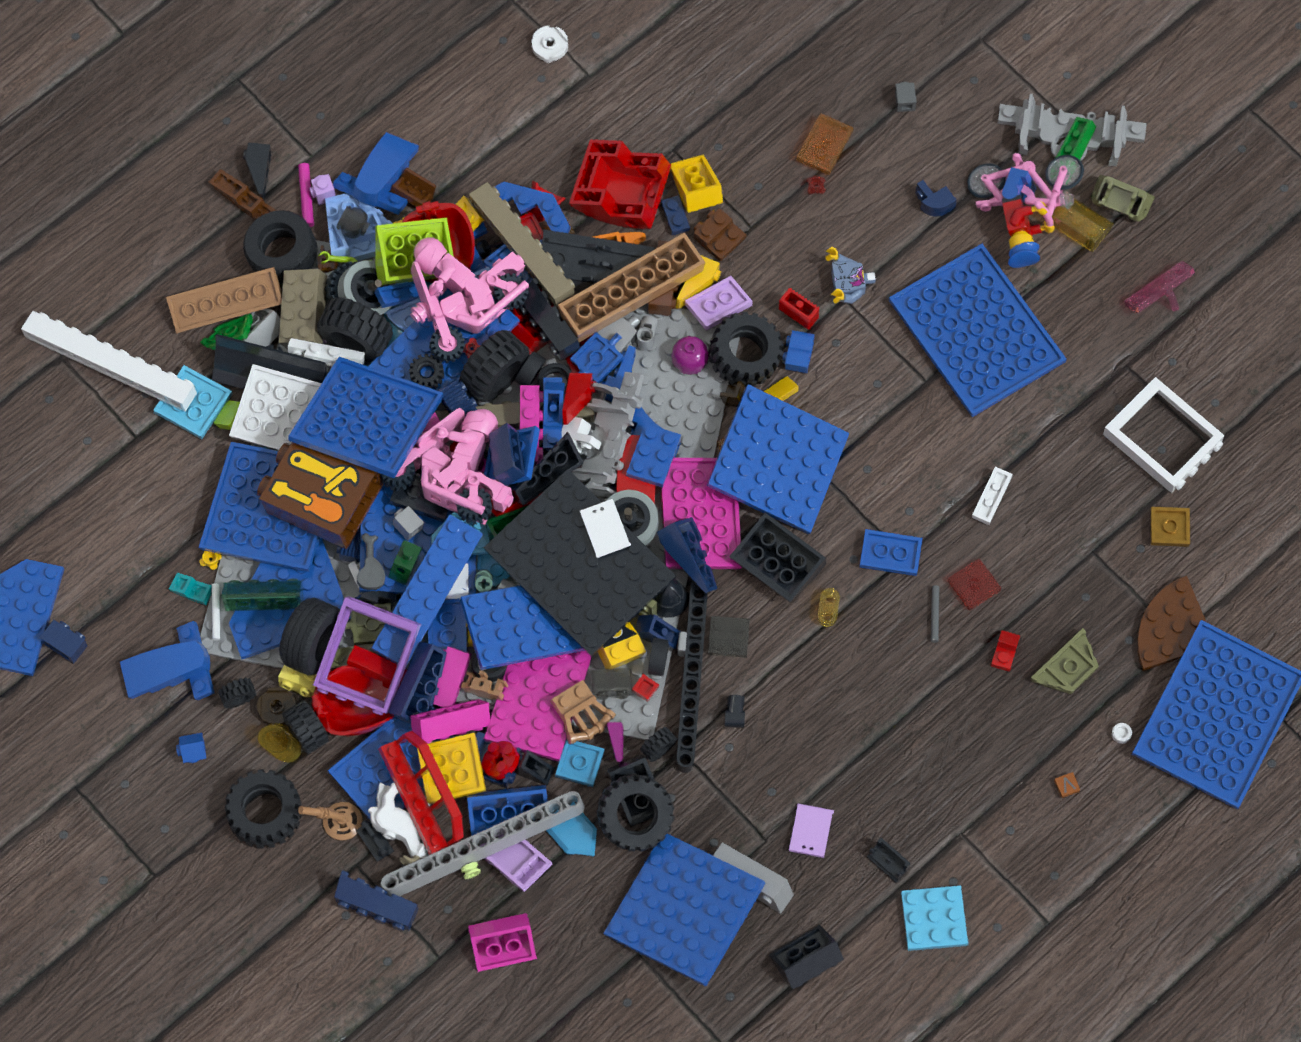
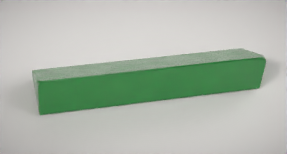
[1045,117,1096,186]

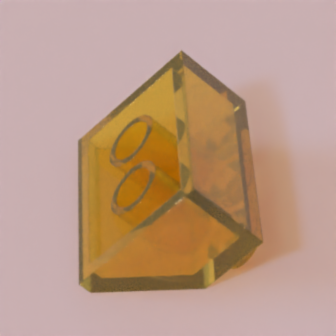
[1052,194,1114,252]

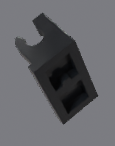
[867,838,911,883]

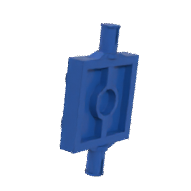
[570,332,624,383]

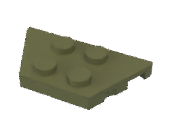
[1030,628,1099,694]

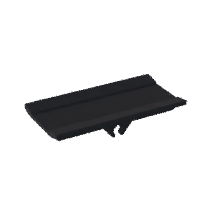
[542,230,654,292]
[212,334,326,389]

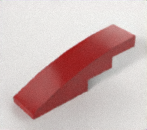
[347,645,407,691]

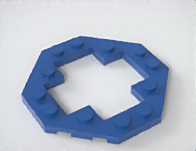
[470,182,570,284]

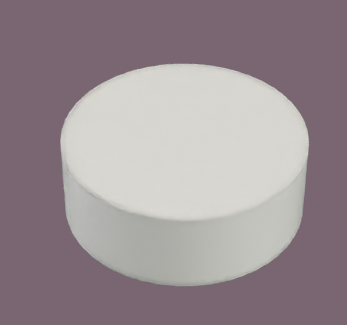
[1112,723,1132,744]

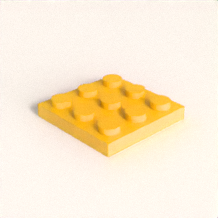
[418,733,486,804]

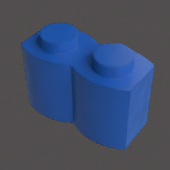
[782,330,815,373]

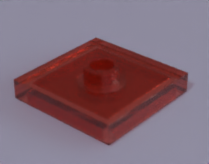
[947,559,1002,611]

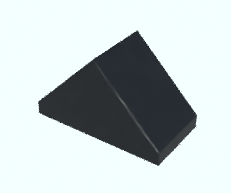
[518,750,554,785]

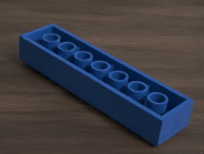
[370,514,483,666]

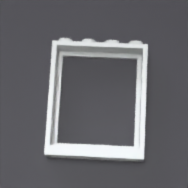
[1103,377,1224,493]

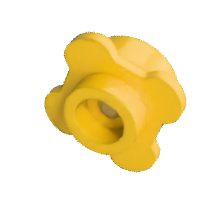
[200,551,222,570]

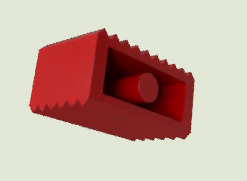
[779,288,819,330]

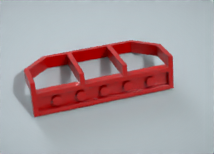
[378,731,464,855]

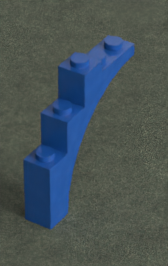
[602,345,681,458]

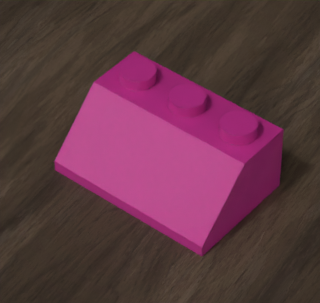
[468,913,537,972]

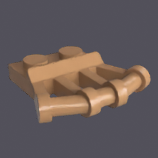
[550,680,616,744]

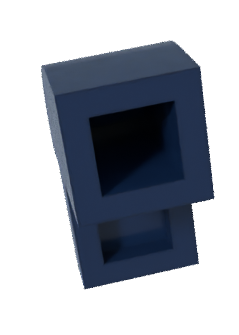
[915,180,957,216]

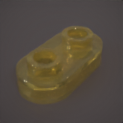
[818,588,840,627]

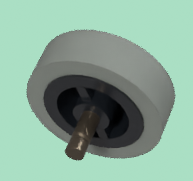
[338,260,396,315]
[606,490,659,545]

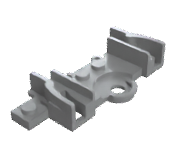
[572,372,644,502]

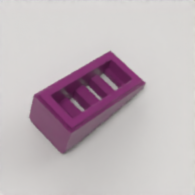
[607,722,624,763]

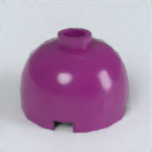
[671,336,709,375]

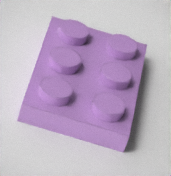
[685,276,753,331]

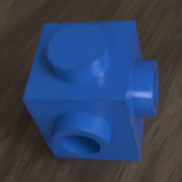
[176,733,206,763]

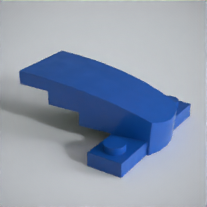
[333,132,419,215]
[120,621,215,700]

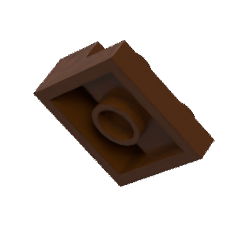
[694,208,746,262]

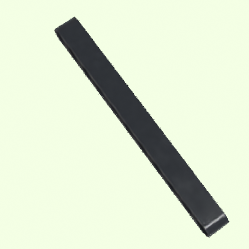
[677,578,708,773]

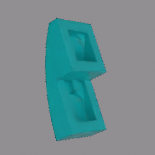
[169,573,212,605]

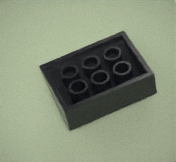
[729,513,826,603]

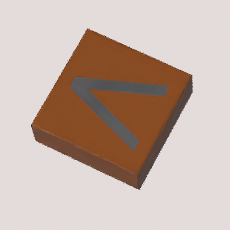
[1054,772,1080,798]

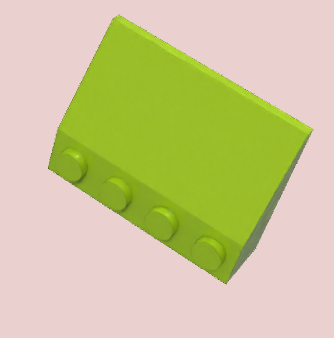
[375,218,454,285]

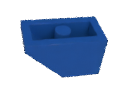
[543,382,565,426]

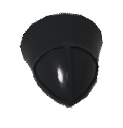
[654,579,689,618]

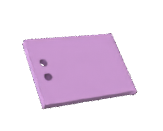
[789,804,834,858]

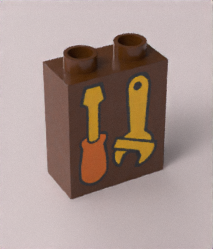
[257,442,384,549]

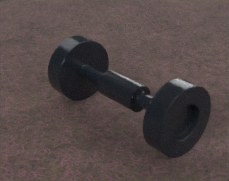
[477,239,504,259]

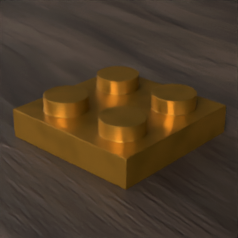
[1150,507,1190,547]

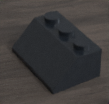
[769,925,844,989]

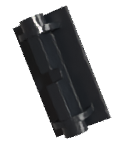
[356,820,394,862]

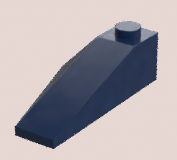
[657,517,717,593]

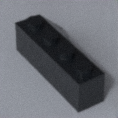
[519,277,580,361]
[507,432,584,506]

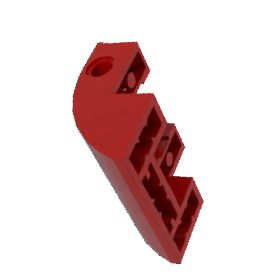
[569,140,671,229]

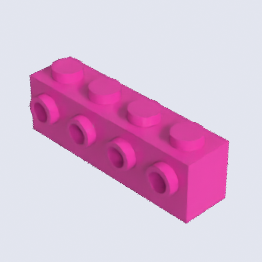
[520,385,543,463]
[411,699,490,744]

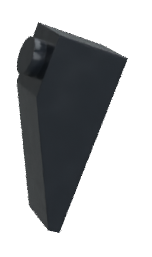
[243,142,272,201]

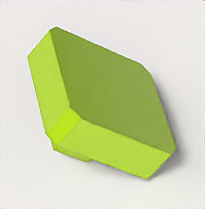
[214,401,240,430]

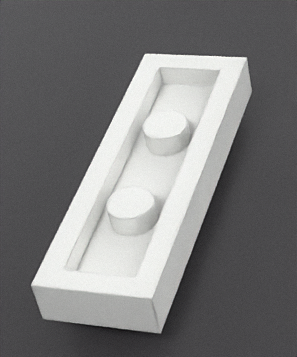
[972,467,1013,525]

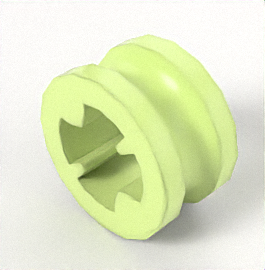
[461,862,481,879]

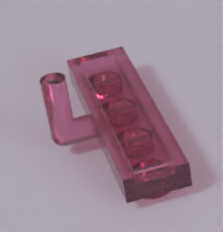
[1124,261,1195,314]

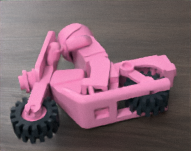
[410,237,529,363]
[381,408,514,525]

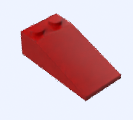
[616,435,656,504]

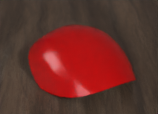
[402,201,475,283]
[311,665,394,736]

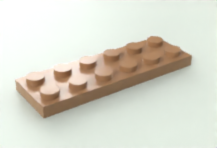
[166,267,282,333]

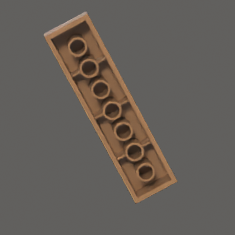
[557,233,705,342]

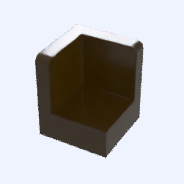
[720,381,745,407]

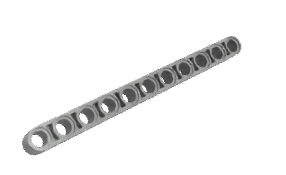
[381,791,584,897]

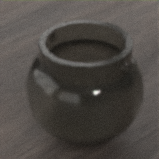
[336,206,370,239]

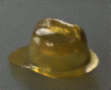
[258,723,301,762]

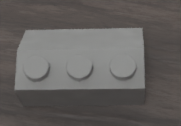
[242,308,281,347]

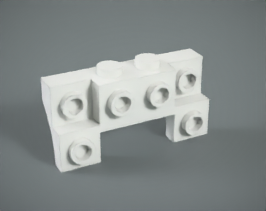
[288,338,365,375]

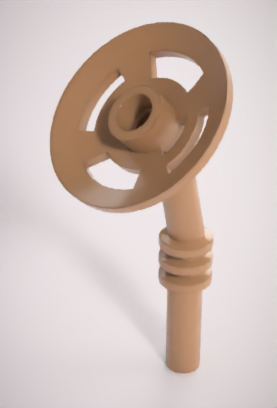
[298,802,363,841]

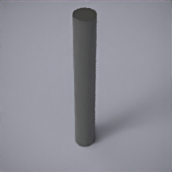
[931,586,939,643]

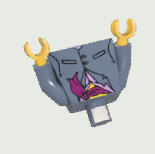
[825,247,875,304]

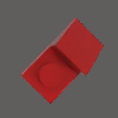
[991,630,1020,672]

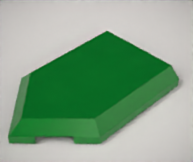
[200,313,253,350]

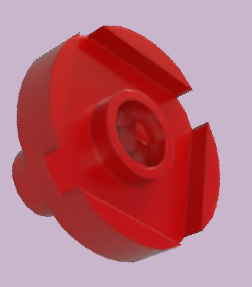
[481,741,520,780]

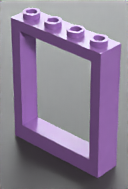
[313,596,421,715]

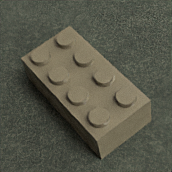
[279,269,327,349]

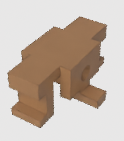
[461,671,508,701]

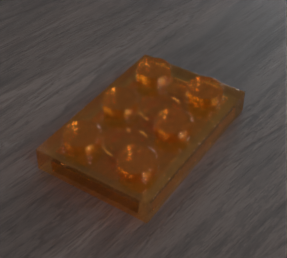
[796,113,854,175]

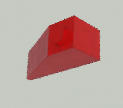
[562,373,596,425]

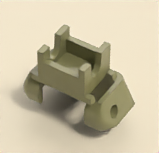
[1091,174,1155,222]

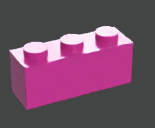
[433,646,472,707]

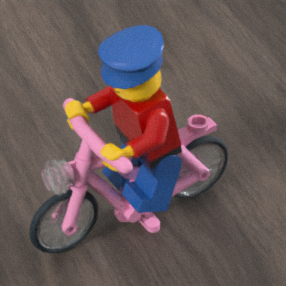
[967,153,1084,268]

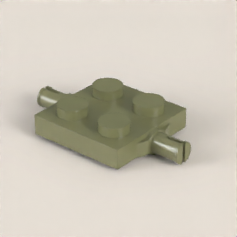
[345,603,391,645]

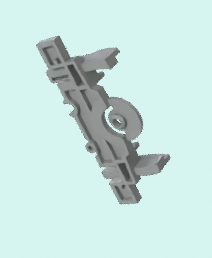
[998,94,1147,166]

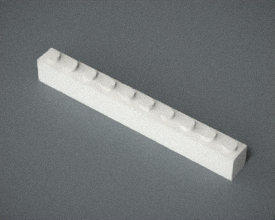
[21,311,197,412]

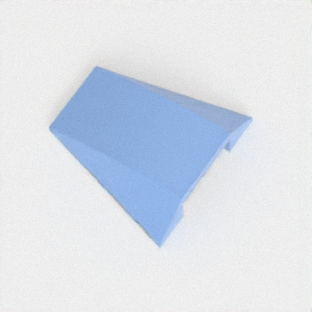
[325,193,393,261]

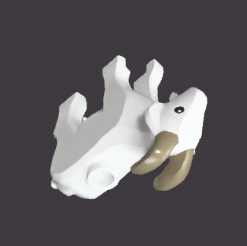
[368,782,431,866]

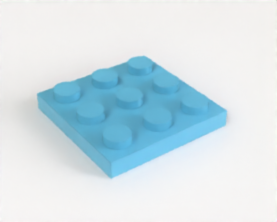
[153,365,232,439]
[901,886,968,951]

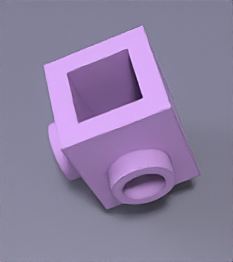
[309,174,335,205]

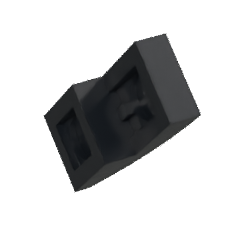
[355,591,396,605]

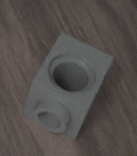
[895,82,916,112]

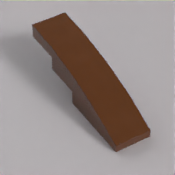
[209,169,277,220]

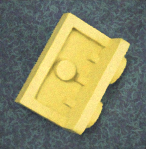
[278,665,317,698]

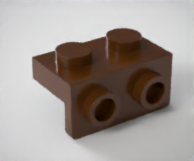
[391,168,436,206]

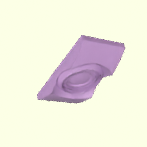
[479,835,552,892]

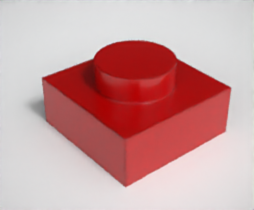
[632,674,659,702]

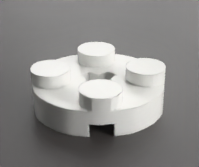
[532,26,568,63]

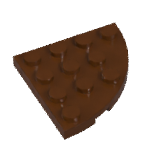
[1137,576,1206,671]

